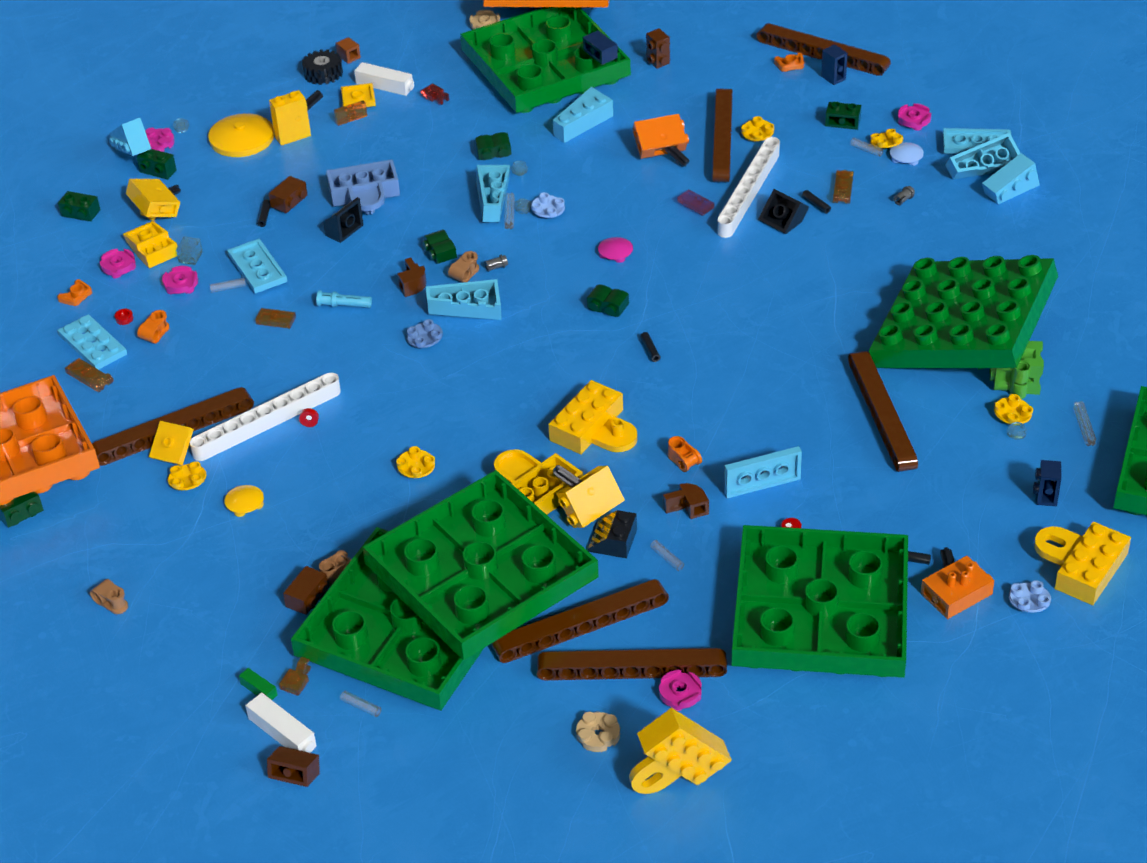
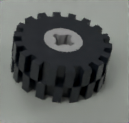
[302,49,343,85]

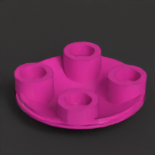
[598,237,633,263]

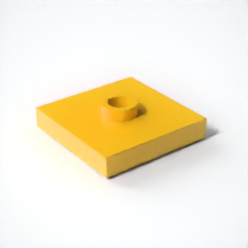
[341,83,376,110]
[149,421,194,466]

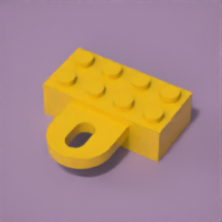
[1034,521,1131,605]
[629,707,732,794]

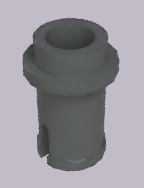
[893,186,915,205]
[485,254,508,272]

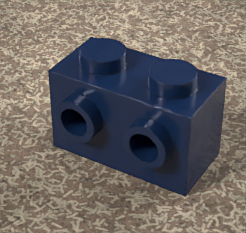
[583,31,618,65]
[821,44,847,85]
[1033,460,1062,506]

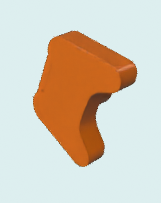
[774,53,804,72]
[58,279,92,306]

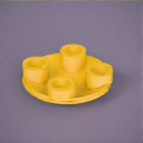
[741,116,774,141]
[870,129,904,148]
[994,394,1033,425]
[396,446,435,478]
[168,461,207,490]
[225,485,264,517]

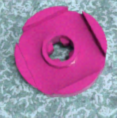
[898,104,931,131]
[146,128,175,152]
[100,249,136,278]
[162,266,198,294]
[659,670,702,711]

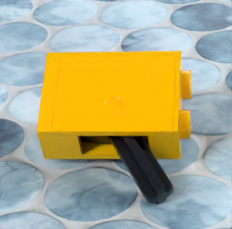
[269,90,323,146]
[126,179,181,221]
[553,465,625,528]

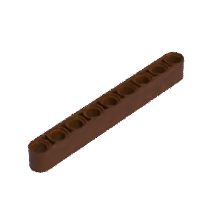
[757,23,891,76]
[713,89,732,182]
[848,351,918,472]
[92,387,254,466]
[491,579,669,663]
[537,648,727,681]

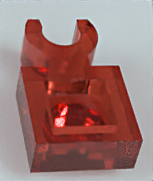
[421,83,449,105]

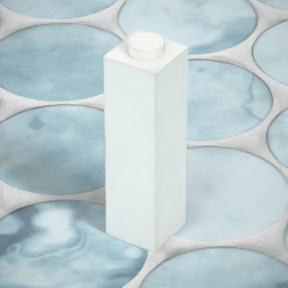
[354,62,414,96]
[246,693,316,753]

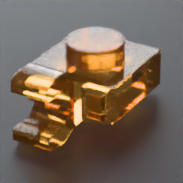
[279,657,311,696]

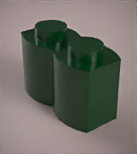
[475,132,512,160]
[422,229,457,264]
[587,285,629,317]

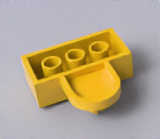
[548,380,637,454]
[494,449,583,515]

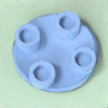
[890,142,924,165]
[531,192,565,218]
[1009,580,1051,612]

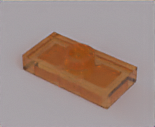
[334,100,367,126]
[255,308,296,328]

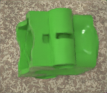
[989,340,1044,399]

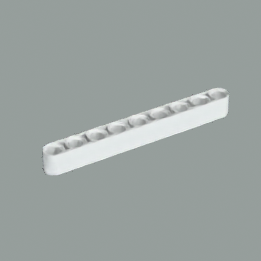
[718,137,780,238]
[190,373,341,461]

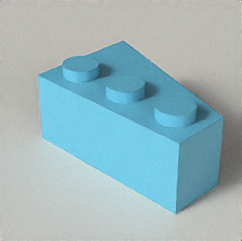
[982,153,1040,204]

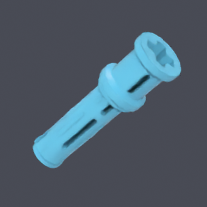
[316,290,372,308]

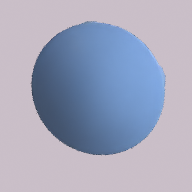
[407,319,443,348]

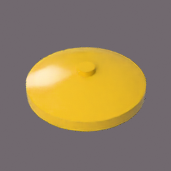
[208,113,274,157]

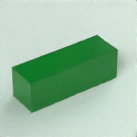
[239,668,278,700]

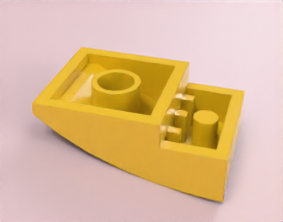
[123,221,180,268]

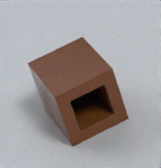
[336,37,361,64]

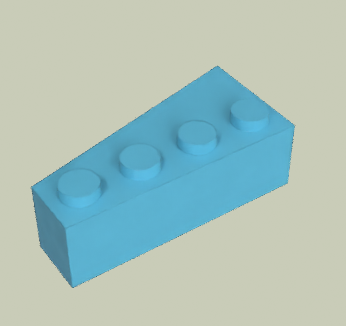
[553,87,613,143]
[109,118,151,156]
[945,133,1020,179]
[476,165,510,223]
[426,279,502,320]

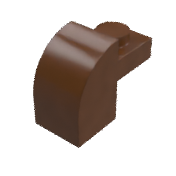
[397,257,427,297]
[663,483,709,519]

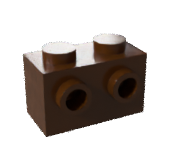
[646,28,670,69]
[268,176,308,213]
[283,566,329,615]
[267,746,320,787]

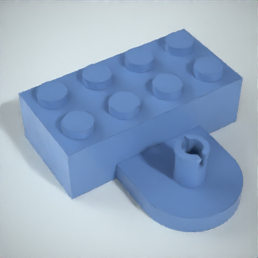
[326,159,400,215]

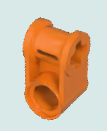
[137,310,169,344]
[668,436,702,472]

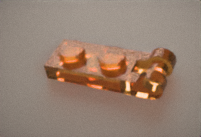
[833,170,854,204]
[65,358,114,392]

